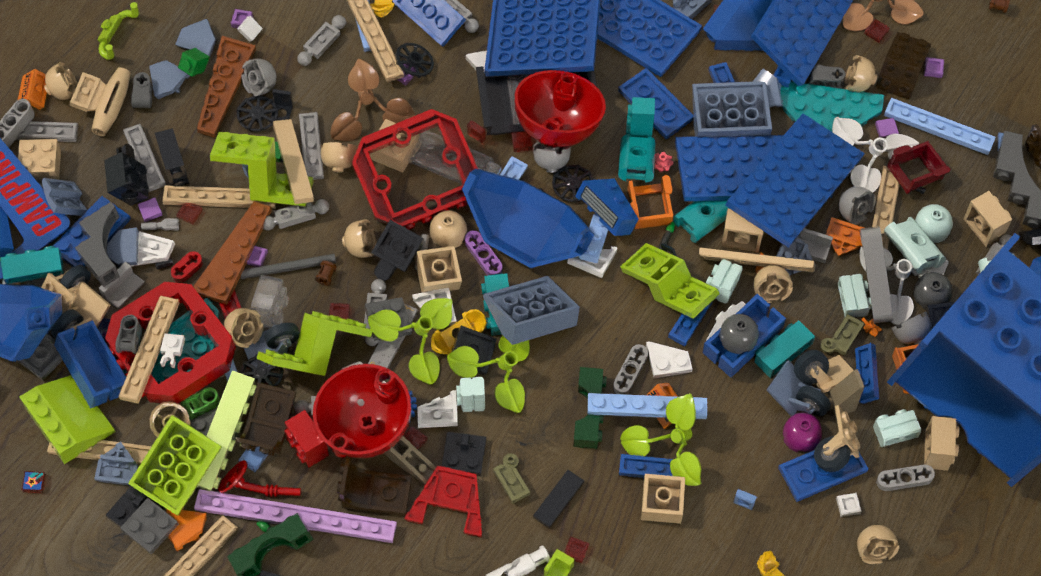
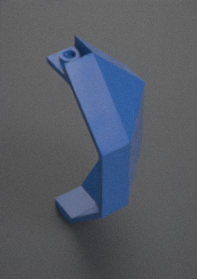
[703,0,773,51]
[462,168,595,268]
[0,284,62,361]

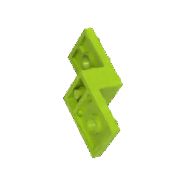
[620,243,719,319]

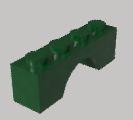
[573,367,607,449]
[227,513,314,576]

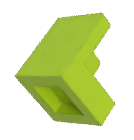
[544,549,575,576]

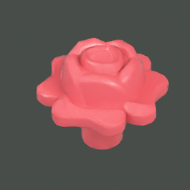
[654,152,674,172]

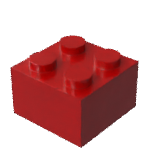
[284,410,329,468]

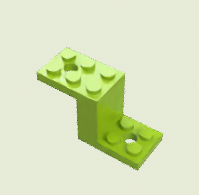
[210,132,314,206]
[257,311,372,376]

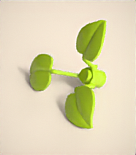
[368,298,452,385]
[447,336,530,413]
[620,393,701,486]

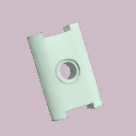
[884,217,946,274]

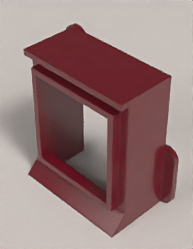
[887,141,951,194]

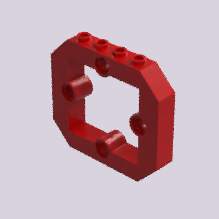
[352,109,478,230]
[105,282,236,404]

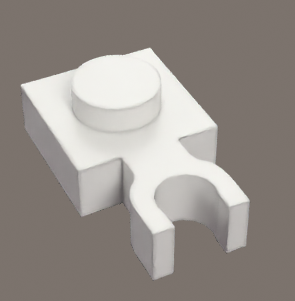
[160,334,185,368]

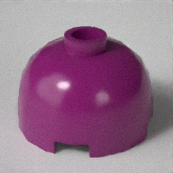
[783,412,823,453]

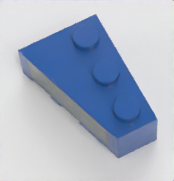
[575,178,639,236]

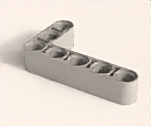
[0,99,35,148]
[860,226,893,324]

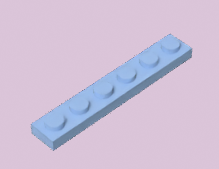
[884,98,996,155]
[587,393,707,419]

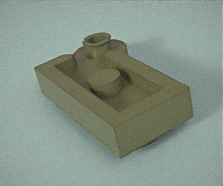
[820,314,864,356]
[493,453,530,504]

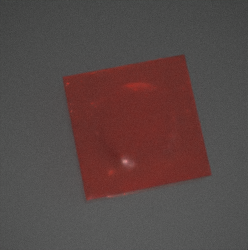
[511,131,532,152]

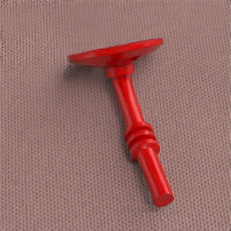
[218,460,301,497]

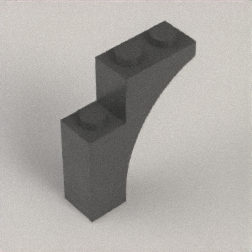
[75,202,120,287]

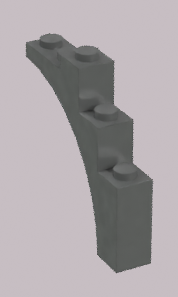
[993,130,1041,229]

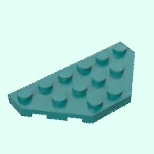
[781,82,884,132]
[122,298,220,384]

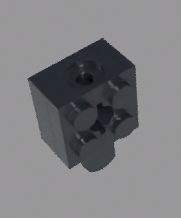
[104,144,149,206]
[371,220,425,281]

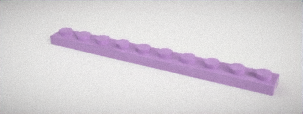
[194,489,397,543]

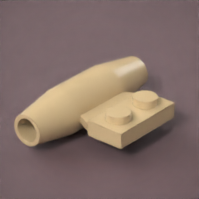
[69,67,131,136]

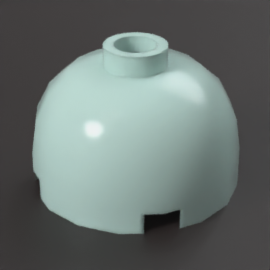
[915,204,953,243]

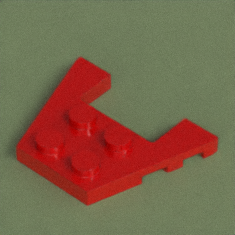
[405,466,482,538]

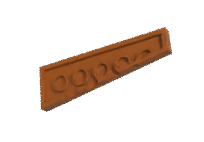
[197,36,256,138]
[193,202,272,305]

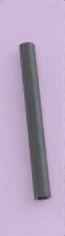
[241,254,336,279]

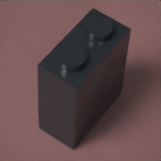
[155,128,189,187]

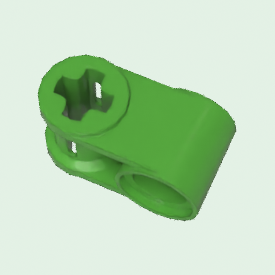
[181,387,220,420]

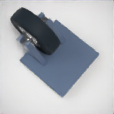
[244,322,300,372]
[767,361,831,416]

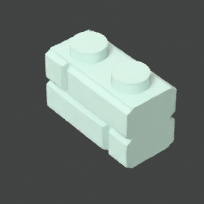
[706,259,743,304]
[838,274,872,318]
[456,377,485,412]
[873,409,921,447]

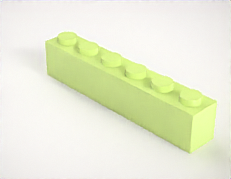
[197,371,256,491]

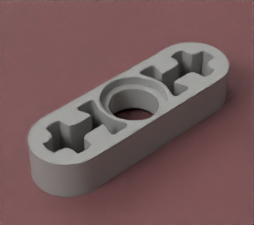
[613,344,648,395]
[876,465,935,491]

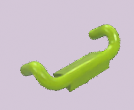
[97,2,139,60]

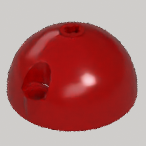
[514,70,606,147]
[313,364,411,458]

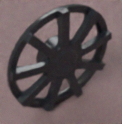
[395,43,434,78]
[237,95,278,132]
[552,164,594,202]
[240,354,284,387]

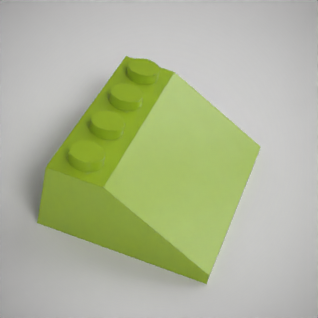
[20,375,116,464]
[128,415,222,516]

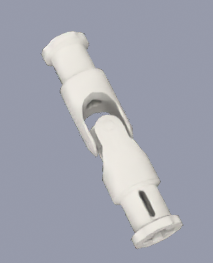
[486,545,550,576]

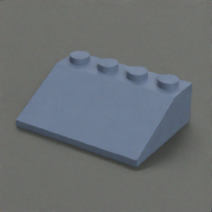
[692,81,772,137]
[483,276,580,345]

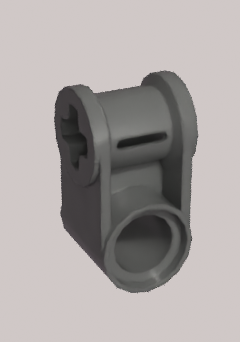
[809,65,845,89]
[131,72,152,108]
[115,315,142,354]

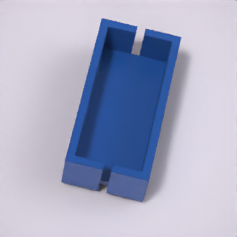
[702,294,786,378]
[54,320,126,408]

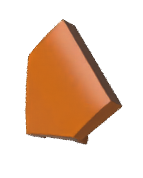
[826,217,864,256]
[166,509,207,551]

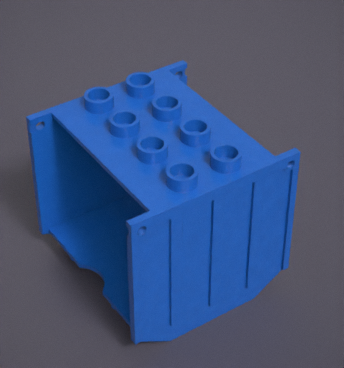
[887,233,1041,487]

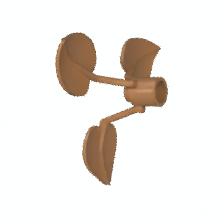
[843,0,924,31]
[331,59,415,141]

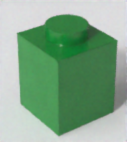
[178,48,210,77]

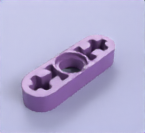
[465,231,502,276]

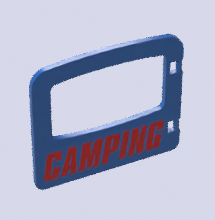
[0,138,70,281]

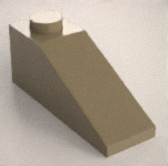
[828,369,864,416]
[384,436,436,485]

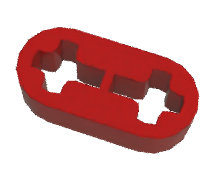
[171,251,203,283]

